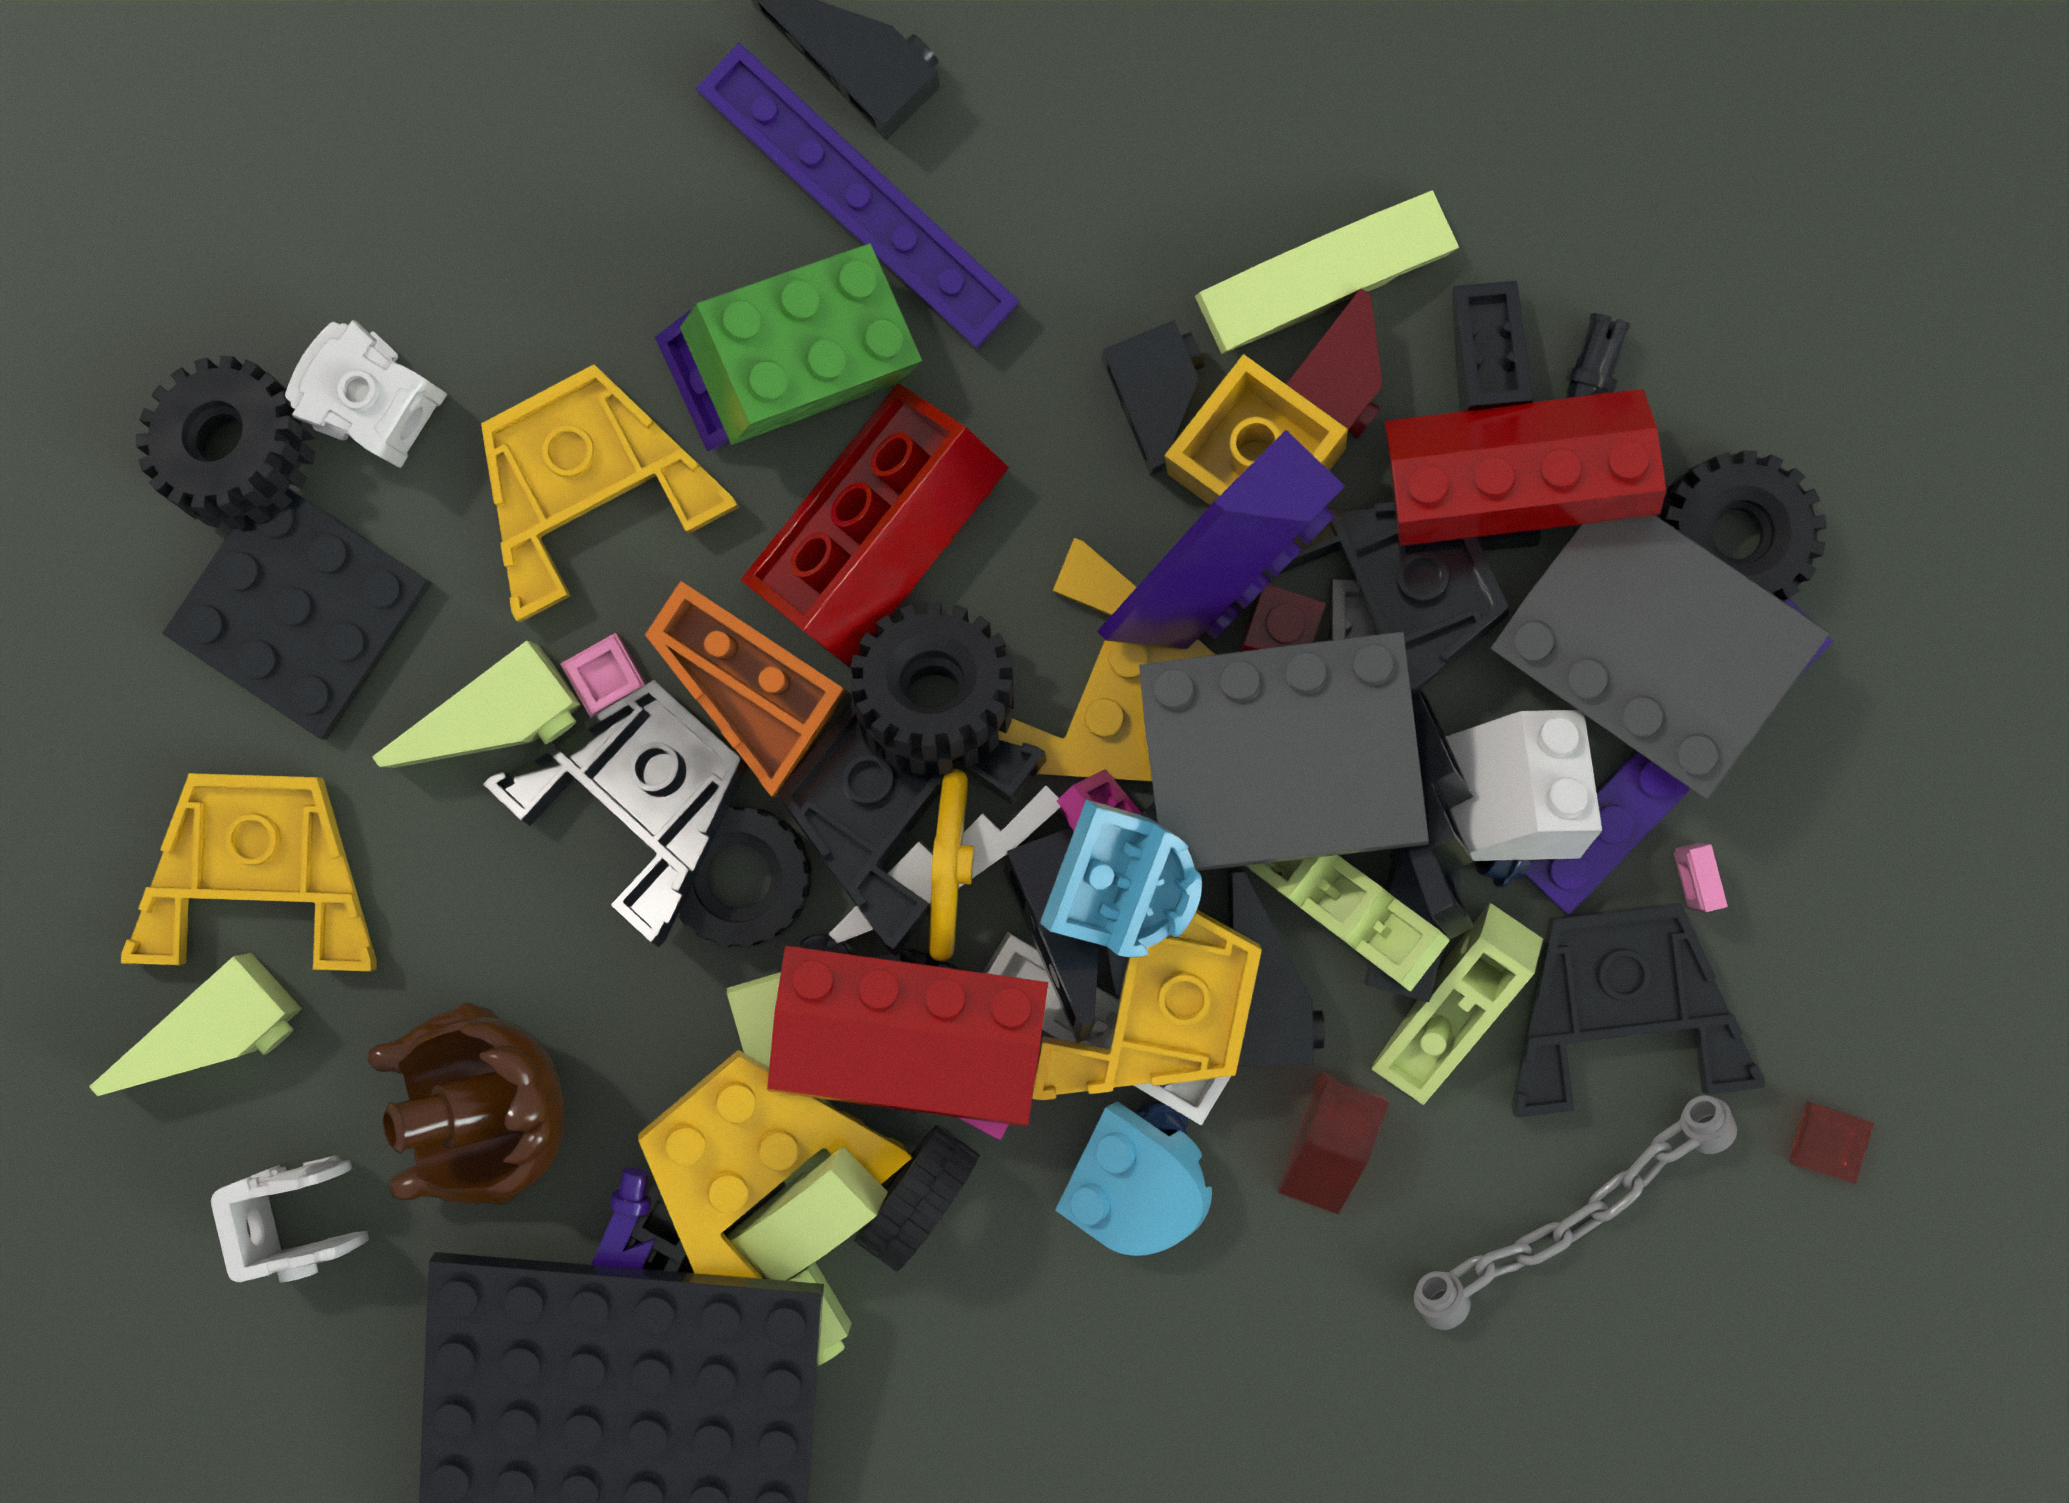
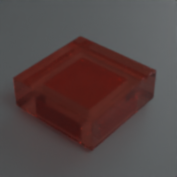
[1789,1101,1874,1184]

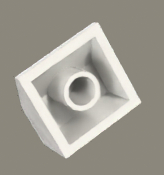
[1446,710,1602,861]

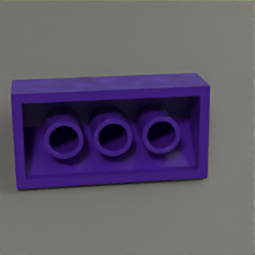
[1097,430,1345,649]

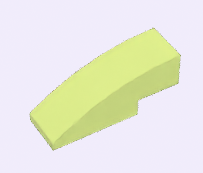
[726,1146,888,1281]

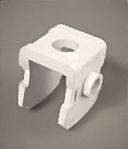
[285,320,447,468]
[211,1155,369,1283]

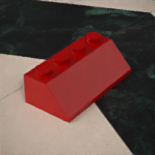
[740,383,1009,667]
[1385,389,1666,546]
[767,946,1048,1127]

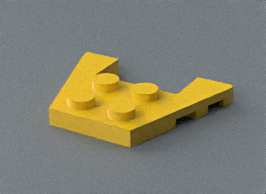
[481,364,739,623]
[998,538,1216,781]
[121,773,377,971]
[1032,910,1262,1100]
[638,1050,912,1279]

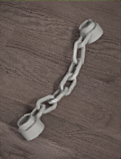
[1414,1095,1737,1330]

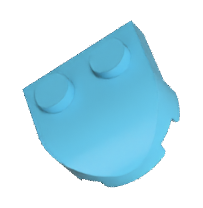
[1040,799,1202,957]
[1055,1101,1212,1256]

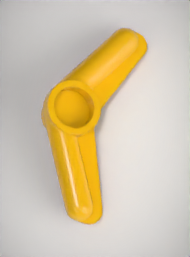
[928,769,974,962]

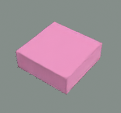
[560,633,647,718]
[1673,843,1728,912]

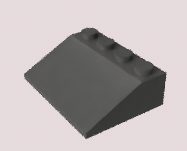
[1490,515,1830,799]
[1139,632,1429,871]

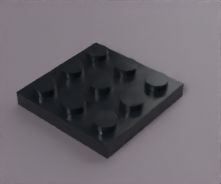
[162,487,432,740]

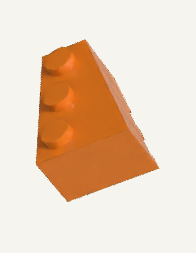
[645,581,849,797]

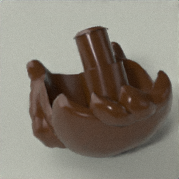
[367,1003,565,1205]

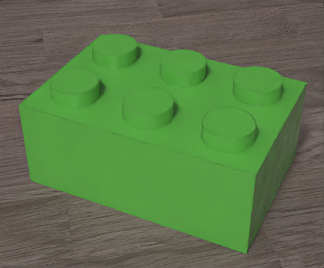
[680,243,922,445]

